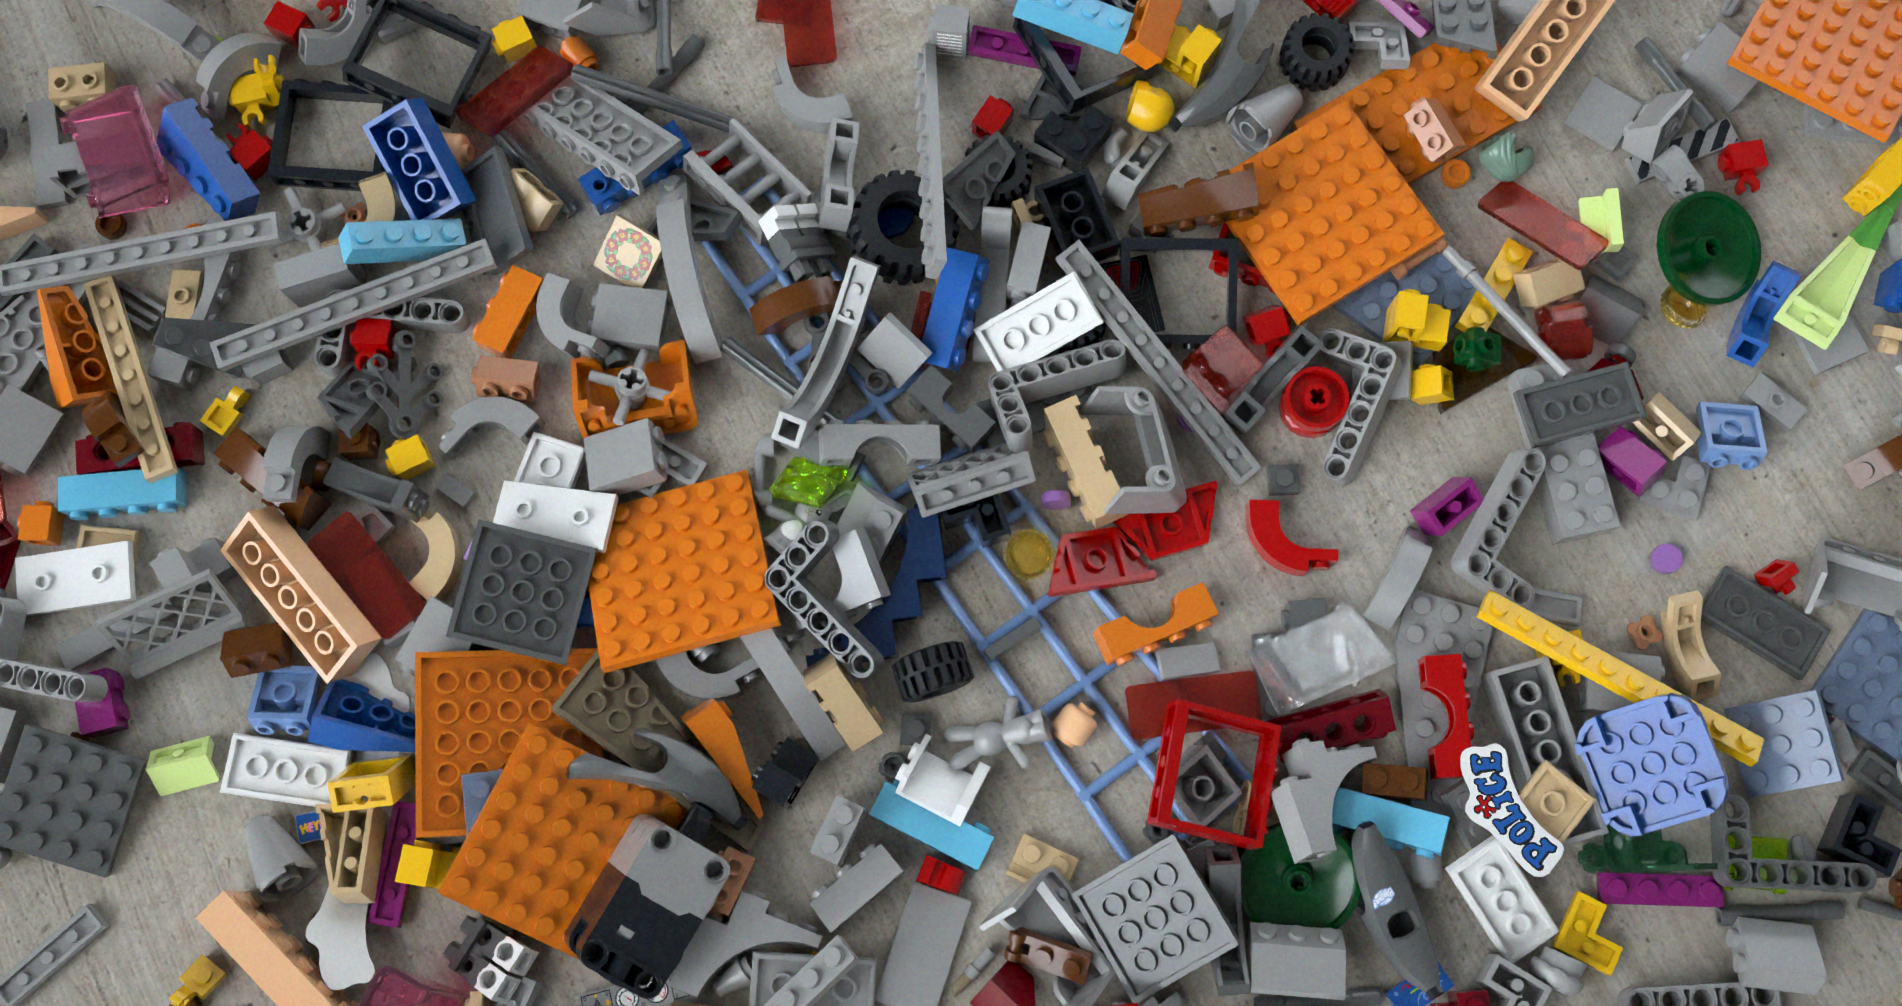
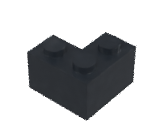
[1034,105,1114,172]
[940,494,1012,548]
[751,737,819,810]
[1817,793,1902,878]

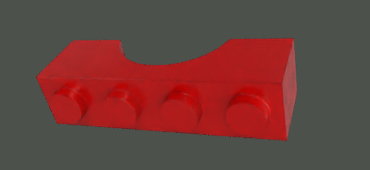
[1418,654,1474,780]

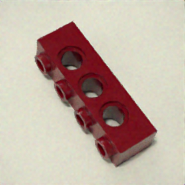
[75,421,205,475]
[1265,689,1396,763]

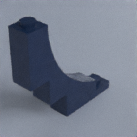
[806,504,948,668]

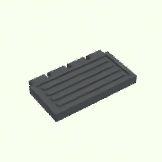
[461,146,534,275]

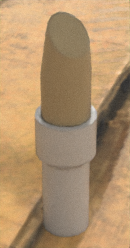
[952,946,996,997]

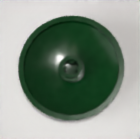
[1656,191,1761,306]
[1240,822,1361,929]

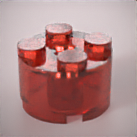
[1534,301,1593,364]

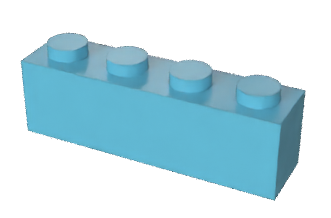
[1012,0,1134,55]
[338,219,467,264]
[58,467,187,521]
[869,780,994,871]
[1332,787,1450,860]

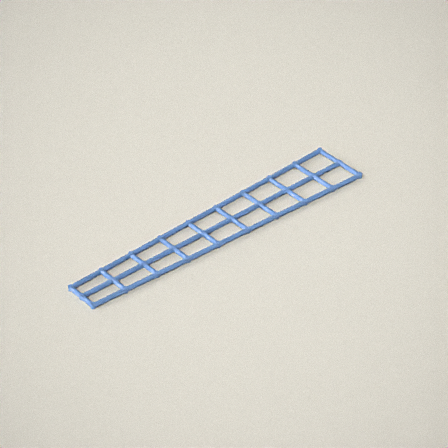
[700,177,1253,863]

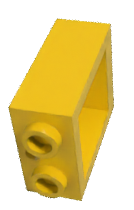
[1842,136,1902,216]
[327,755,415,813]

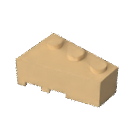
[803,653,884,752]

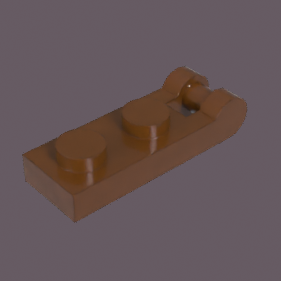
[1004,927,1094,985]

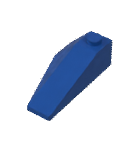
[308,679,415,753]

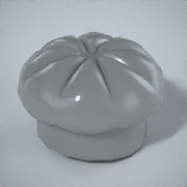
[1529,946,1588,995]

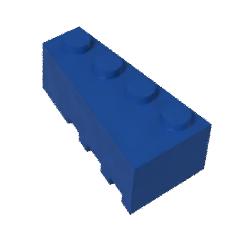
[155,97,260,221]

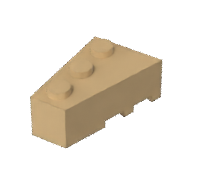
[315,804,387,904]

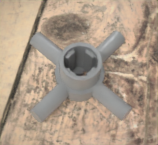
[267,187,348,251]
[588,348,672,426]

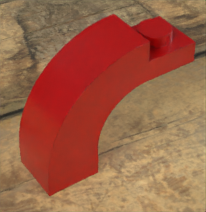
[1245,499,1338,577]

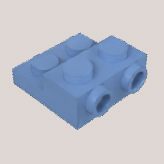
[1696,402,1768,470]
[246,666,322,735]

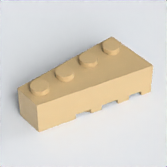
[1042,395,1127,529]

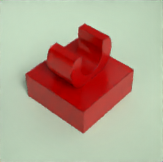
[1754,559,1799,595]

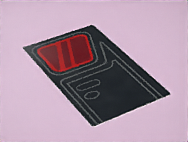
[1099,254,1165,340]

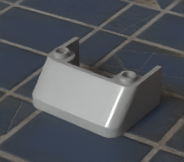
[563,0,656,36]
[1080,386,1187,514]
[1802,538,1902,631]
[979,867,1115,1006]

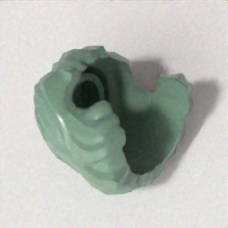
[1478,131,1534,182]

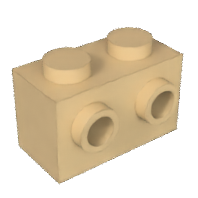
[48,62,117,112]
[1513,256,1585,311]
[1632,392,1702,462]

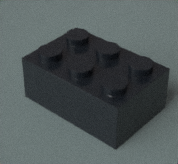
[1034,167,1120,274]

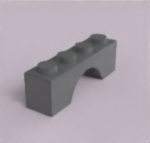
[1220,325,1324,434]

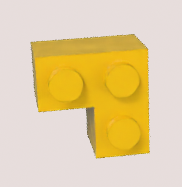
[1158,24,1222,89]
[1382,289,1451,352]
[395,840,460,889]

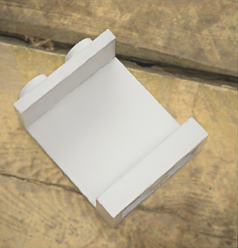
[895,734,991,826]

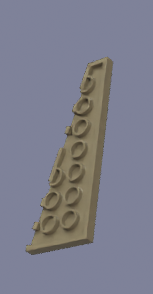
[551,649,766,852]

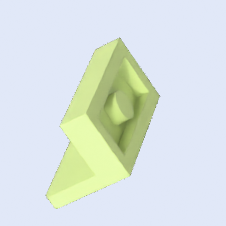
[1578,188,1624,254]
[146,736,220,796]

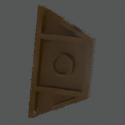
[1432,327,1537,414]

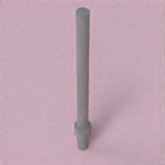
[1442,246,1572,378]

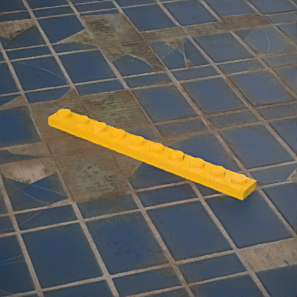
[1476,590,1764,767]

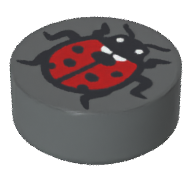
[1604,343,1636,367]

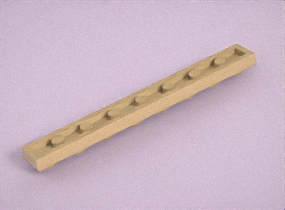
[83,275,178,484]

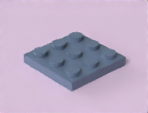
[1724,689,1845,798]

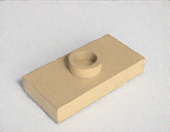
[165,269,204,319]

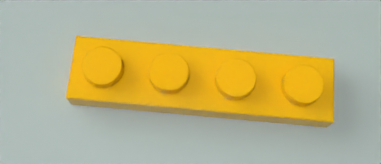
[1454,237,1533,332]

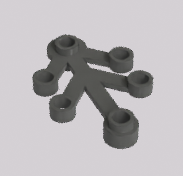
[804,312,889,395]
[366,330,444,439]

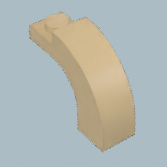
[321,171,396,248]
[409,510,462,601]
[1661,590,1721,701]

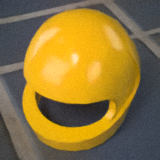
[1126,80,1174,132]

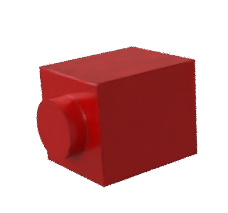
[263,0,315,47]
[972,95,1014,139]

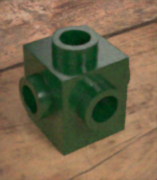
[1453,327,1501,371]

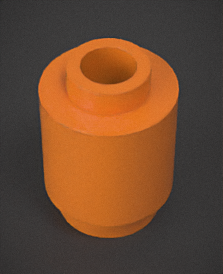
[559,36,600,70]

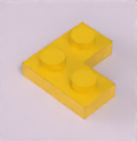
[1551,891,1623,976]

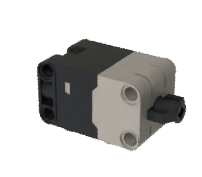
[564,802,730,999]

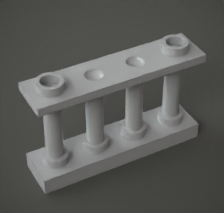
[683,118,811,246]

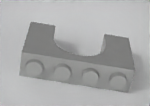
[769,528,891,642]

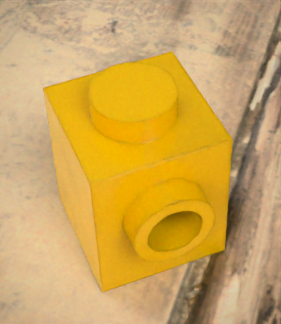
[491,15,539,64]
[1411,364,1454,405]
[385,434,436,480]

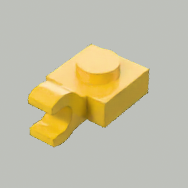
[253,55,285,106]
[200,385,252,438]
[169,954,227,1006]

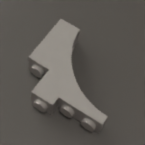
[1271,738,1378,864]
[669,889,823,999]

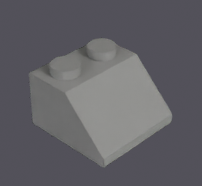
[1621,89,1694,164]
[837,482,909,564]
[1174,744,1242,826]

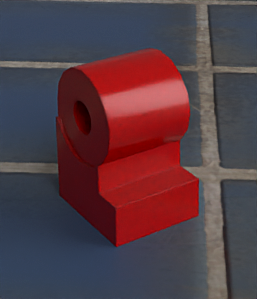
[916,855,967,895]

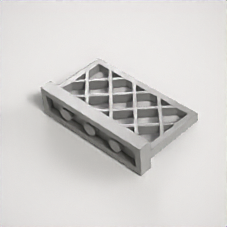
[905,442,1036,518]
[96,568,248,680]

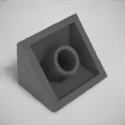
[1565,273,1643,345]

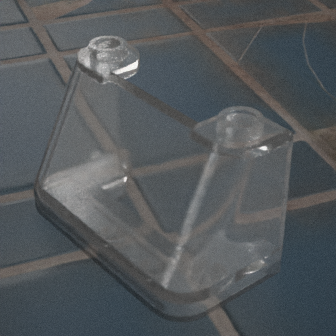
[1248,601,1398,717]

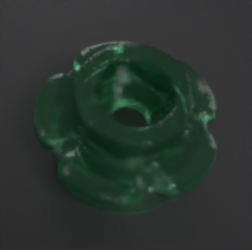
[1578,843,1609,873]

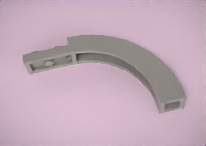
[84,0,221,63]
[656,174,723,364]
[771,256,881,449]
[740,628,846,761]

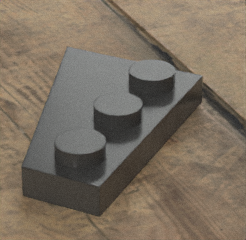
[151,317,257,378]

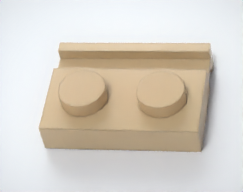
[1005,834,1079,884]

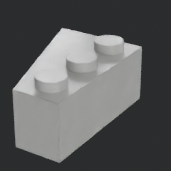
[41,132,156,199]

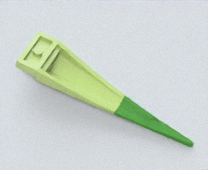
[1773,183,1902,350]

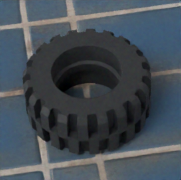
[846,170,960,286]

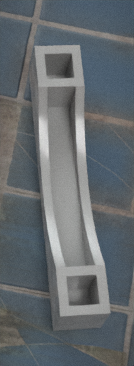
[147,216,249,391]

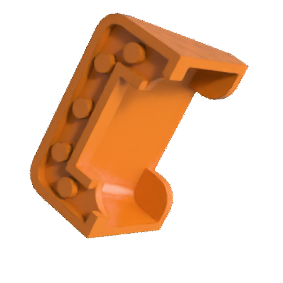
[570,339,698,440]

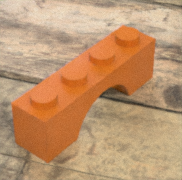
[1092,582,1219,666]

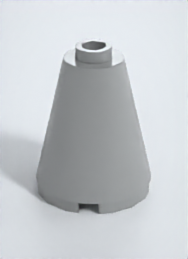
[1226,84,1303,154]
[244,814,319,903]

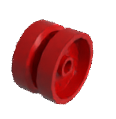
[1278,366,1349,438]

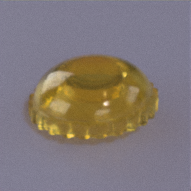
[1660,285,1706,329]
[1004,529,1053,580]

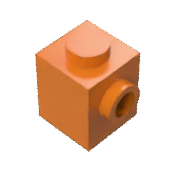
[17,501,65,546]

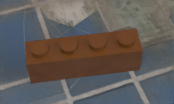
[1138,162,1259,237]
[213,427,332,531]

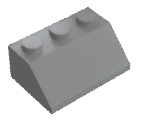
[810,843,905,933]
[1245,922,1346,1000]

